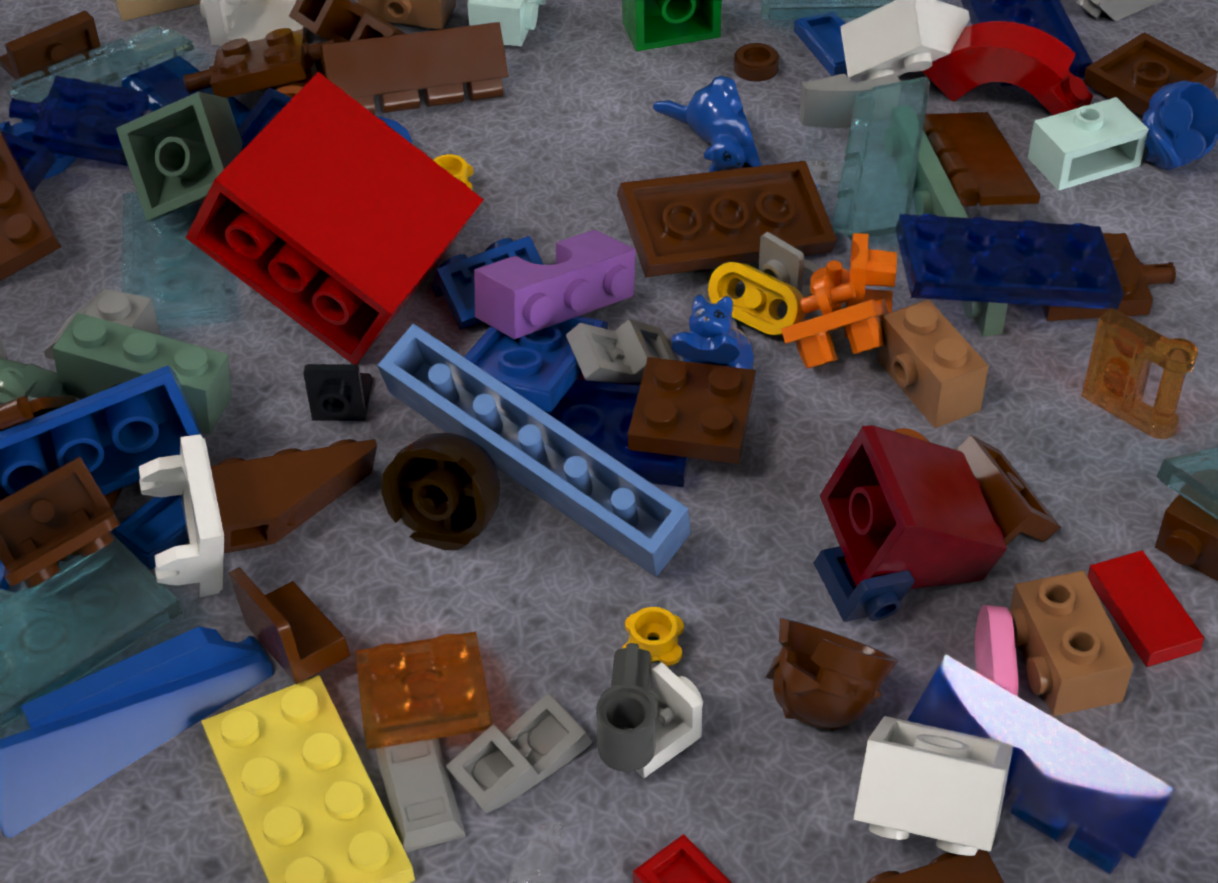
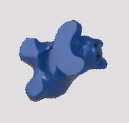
[652,76,761,172]
[671,294,754,369]

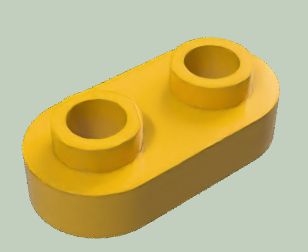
[708,262,806,336]

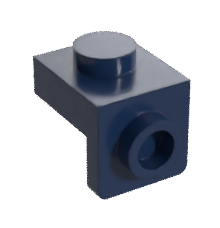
[813,546,915,622]

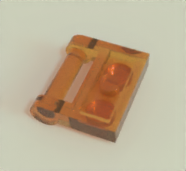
[1081,308,1198,439]

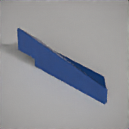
[0,626,274,838]

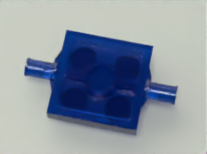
[9,76,149,166]

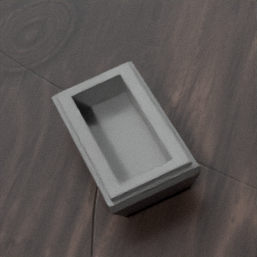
[375,729,466,853]

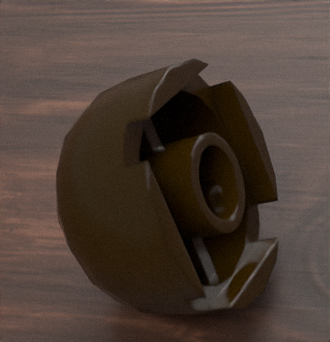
[381,433,500,550]

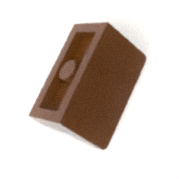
[0,10,103,88]
[956,435,1061,545]
[228,567,351,684]

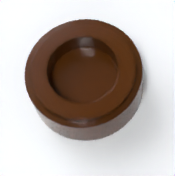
[734,43,779,82]

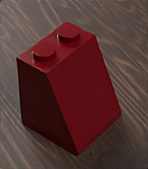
[820,425,1007,589]

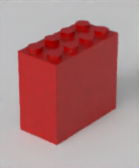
[185,72,484,365]

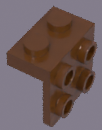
[0,456,120,589]

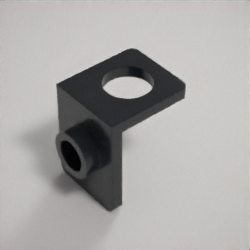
[303,364,372,421]

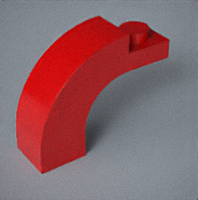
[922,21,1093,115]

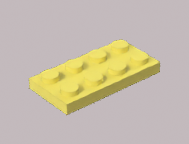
[201,675,415,883]

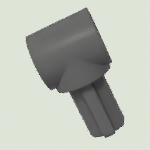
[596,643,658,772]

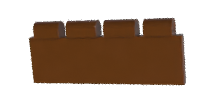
[320,22,509,115]
[918,112,1040,206]

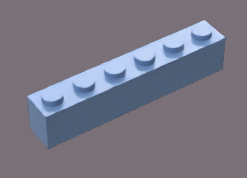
[377,323,691,578]

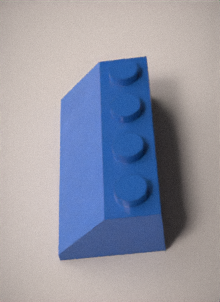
[0,365,208,500]

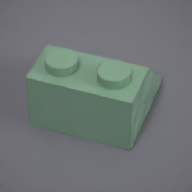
[116,92,243,221]

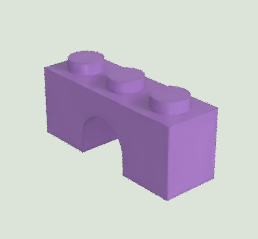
[474,230,636,339]

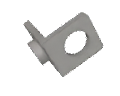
[759,232,821,297]

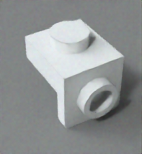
[621,663,703,779]

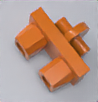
[810,233,897,337]
[781,274,888,369]

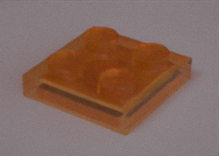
[355,631,493,750]

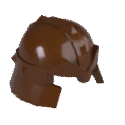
[765,618,899,731]

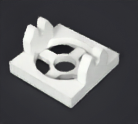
[139,434,224,598]

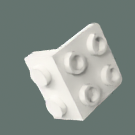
[200,0,308,46]

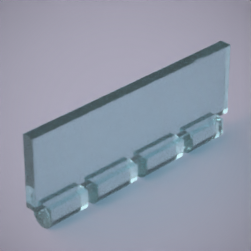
[8,24,195,115]
[832,76,930,240]

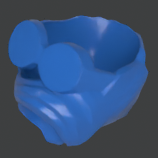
[1141,80,1218,170]

